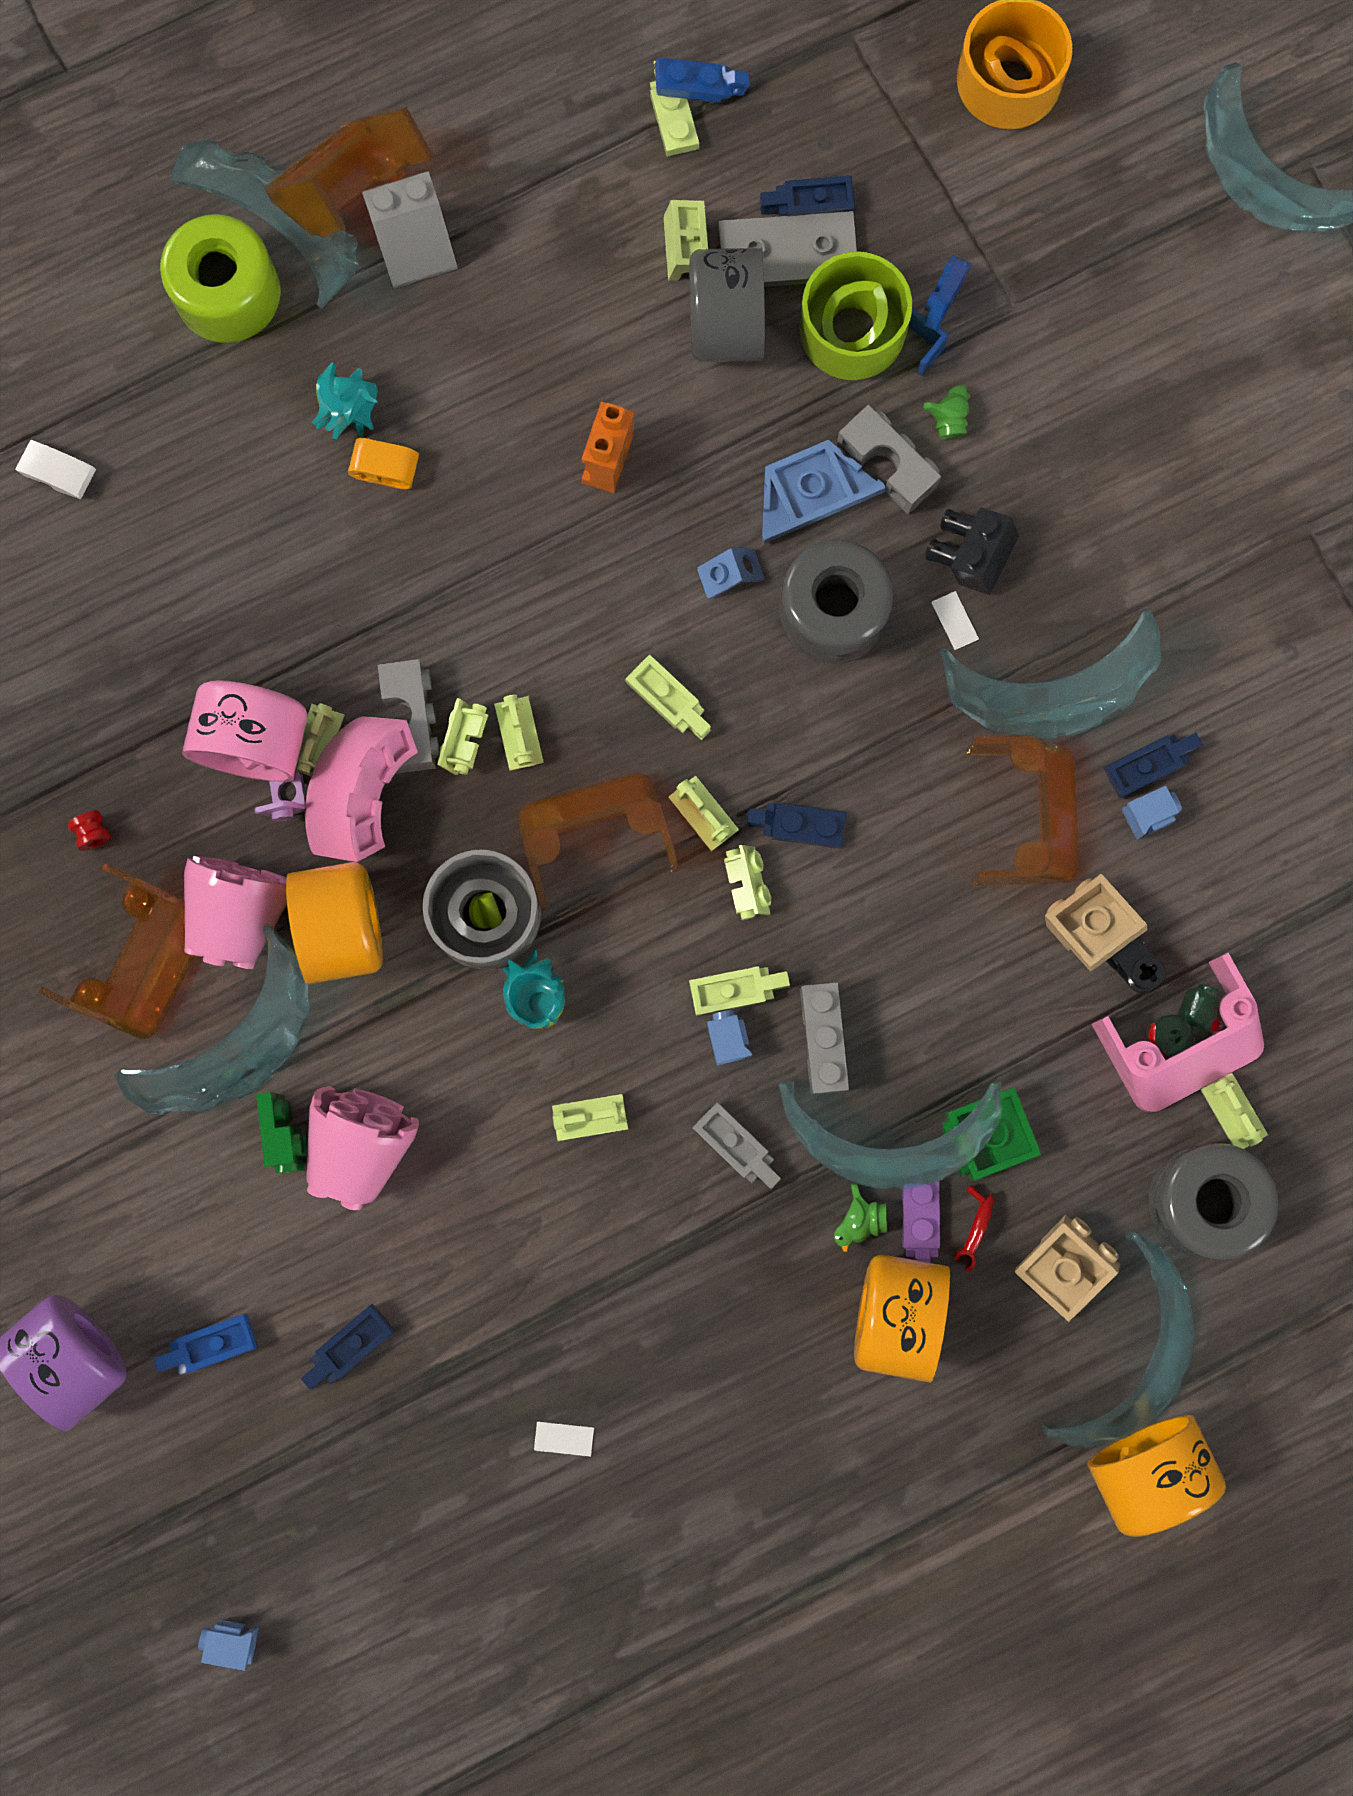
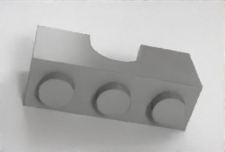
[836,405,941,515]
[378,659,440,774]
[800,982,849,1095]

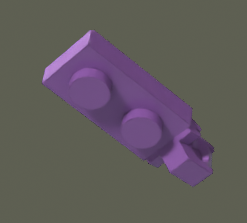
[902,1175,940,1263]

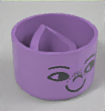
[0,1295,127,1431]

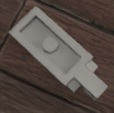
[692,1103,781,1189]

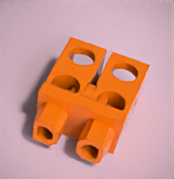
[581,402,635,493]

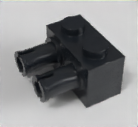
[926,507,1019,595]

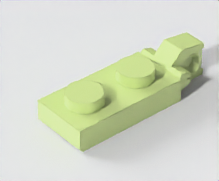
[650,61,699,157]
[625,655,711,741]
[689,966,790,1016]

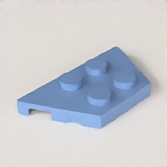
[762,440,886,544]

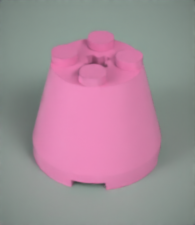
[184,856,287,969]
[306,1086,419,1211]

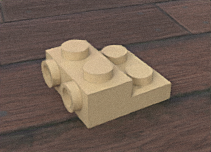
[1045,874,1147,972]
[1015,1215,1120,1322]

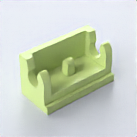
[663,200,708,281]

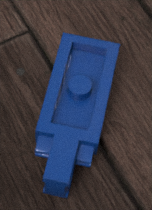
[655,57,750,102]
[924,255,972,330]
[153,1313,259,1374]

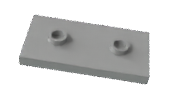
[718,211,857,287]

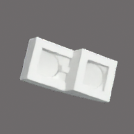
[15,440,96,499]

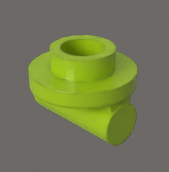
[469,892,503,929]

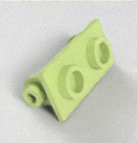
[494,695,544,771]
[437,698,488,775]
[295,703,345,776]
[668,776,739,852]
[724,845,771,920]
[1200,1072,1268,1149]
[552,1094,628,1141]

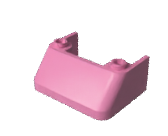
[1091,953,1264,1112]

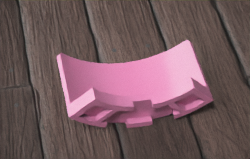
[305,716,418,862]

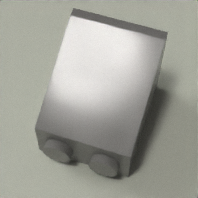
[362,171,458,289]

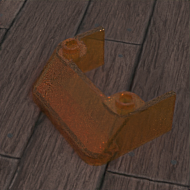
[264,107,434,238]
[967,736,1079,886]
[518,773,678,910]
[39,863,195,1039]

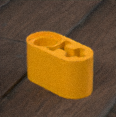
[348,438,419,490]

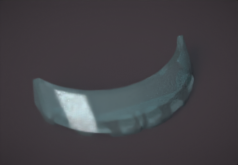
[1203,62,1353,233]
[170,140,359,309]
[940,609,1161,740]
[115,923,310,1116]
[779,1081,1002,1189]
[1040,1232,1194,1447]

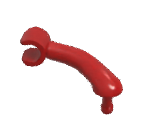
[954,1185,994,1271]

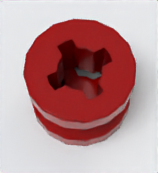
[67,810,111,851]

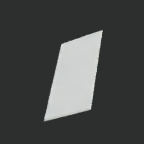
[931,591,979,650]
[534,1422,594,1457]

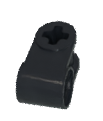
[1106,936,1165,994]

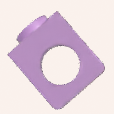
[255,772,306,821]

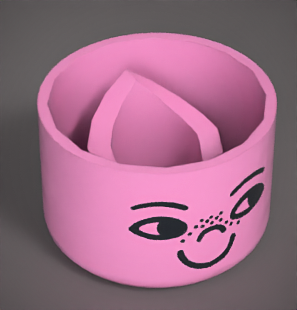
[182,680,307,782]

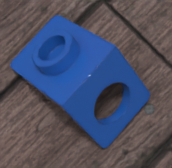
[908,308,949,376]

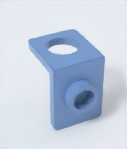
[697,548,765,598]

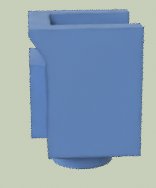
[1121,786,1182,840]
[707,1009,752,1066]
[198,1620,259,1671]

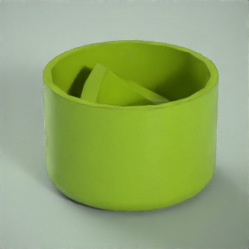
[160,214,281,343]
[799,252,912,380]

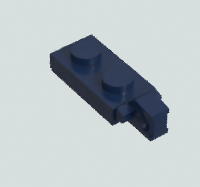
[759,175,856,217]
[1104,733,1203,799]
[747,803,846,849]
[301,1304,396,1390]

